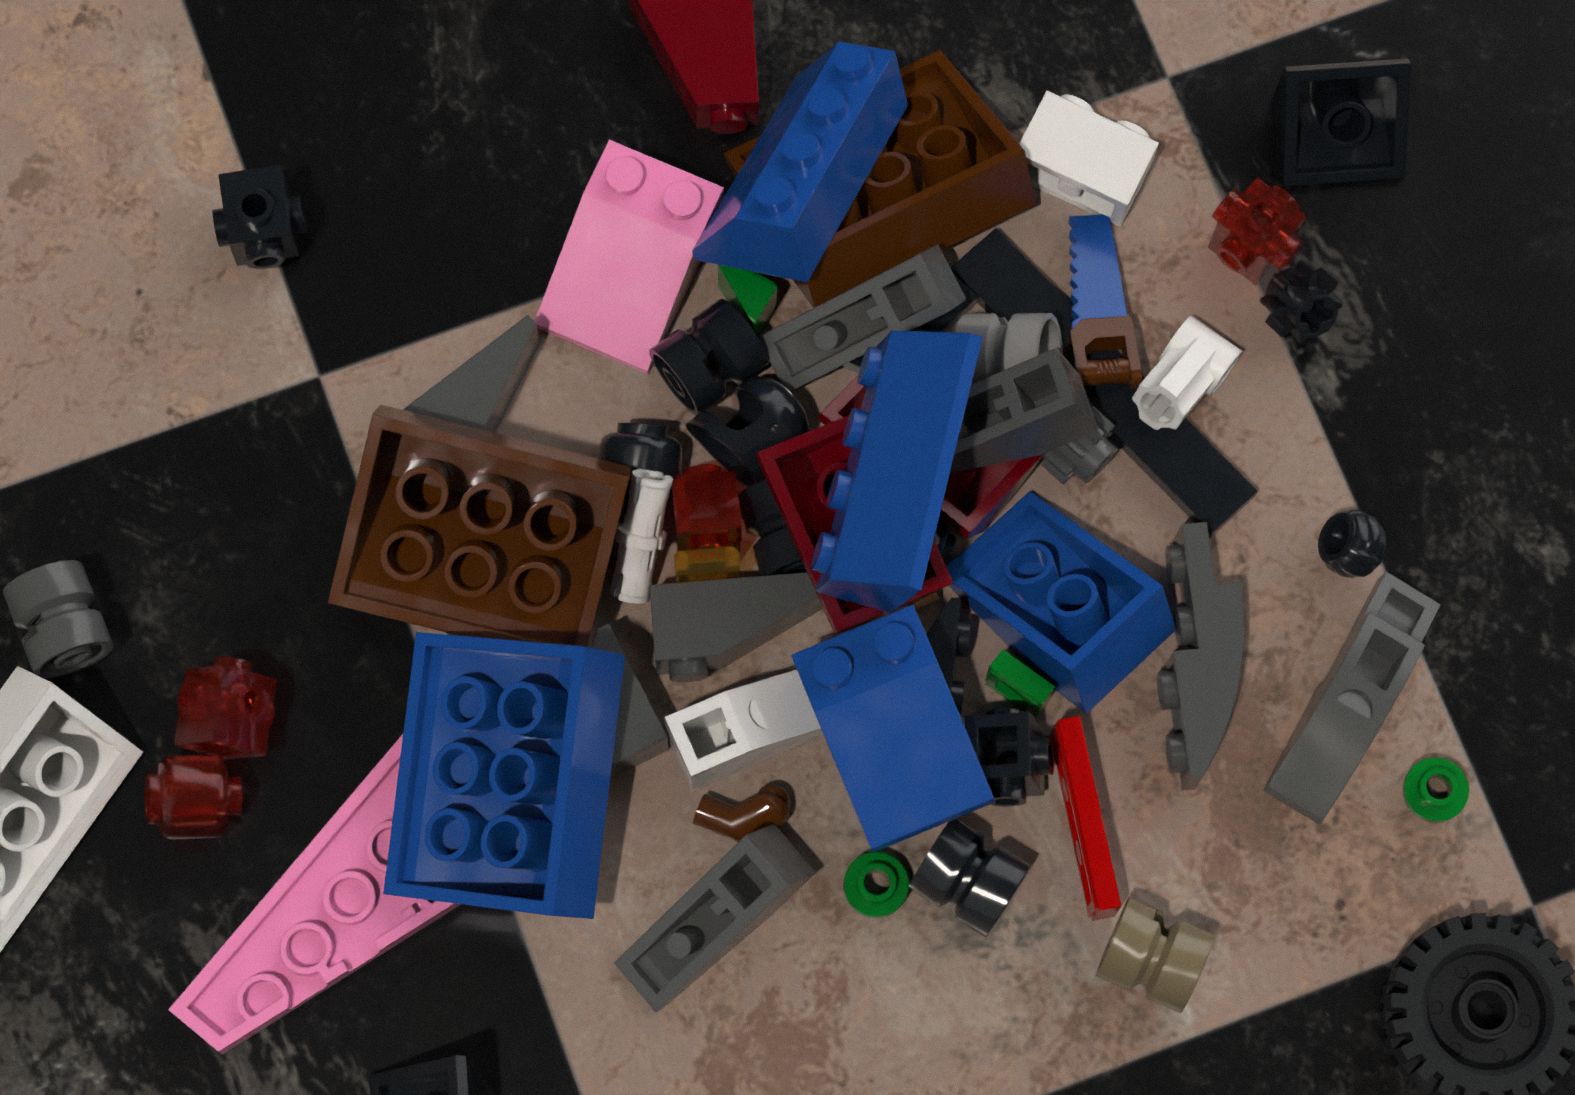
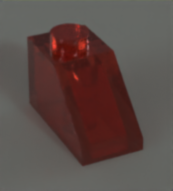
[671,464,742,566]

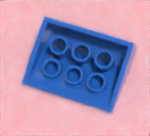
[383,632,625,919]

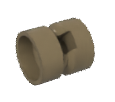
[1095,897,1215,1013]

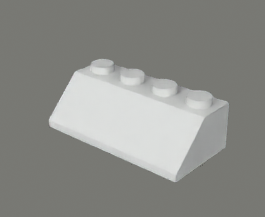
[0,666,143,952]

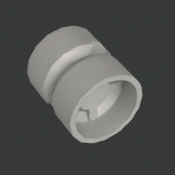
[955,313,1063,384]

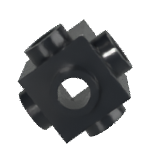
[212,164,307,269]
[965,708,1054,807]

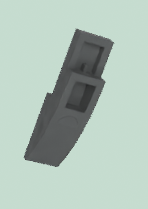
[1157,522,1244,791]
[1263,571,1441,824]

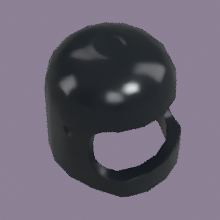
[686,376,810,488]

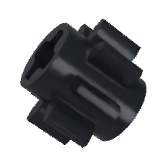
[1260,261,1343,344]

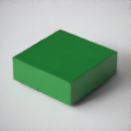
[985,649,1055,718]

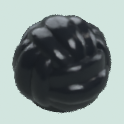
[1318,510,1386,578]

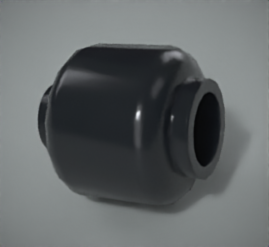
[599,423,683,512]

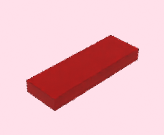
[1050,716,1122,921]

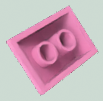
[534,140,724,375]

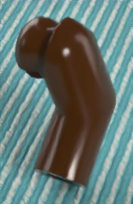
[692,784,791,842]

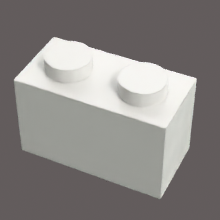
[1019,91,1159,227]

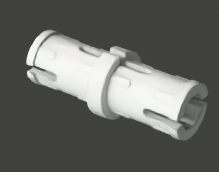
[609,469,673,604]

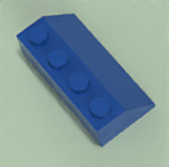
[692,42,908,282]
[811,330,983,613]

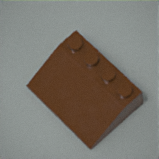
[724,50,1036,308]
[328,405,632,647]

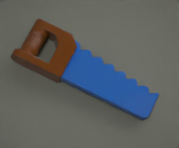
[1068,214,1142,388]

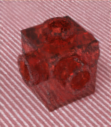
[1208,177,1306,286]
[174,657,277,760]

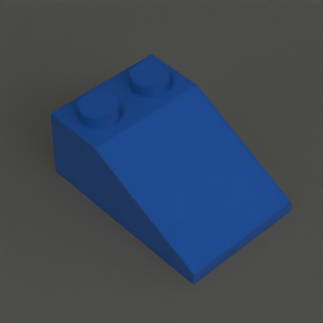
[947,491,1177,714]
[791,605,995,853]

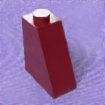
[629,0,759,134]

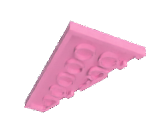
[168,734,461,1055]

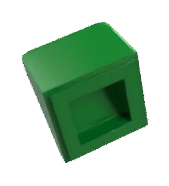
[718,265,777,337]

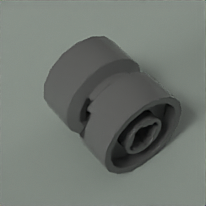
[2,560,114,678]

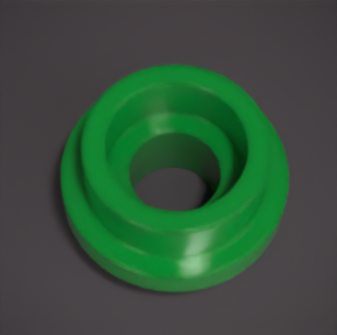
[1403,757,1469,823]
[843,852,909,918]

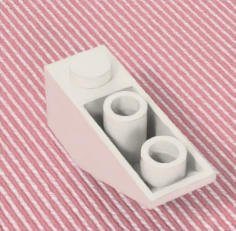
[665,669,823,791]

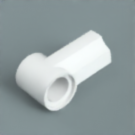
[1132,315,1242,430]

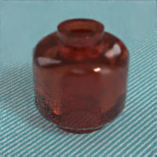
[144,754,242,840]

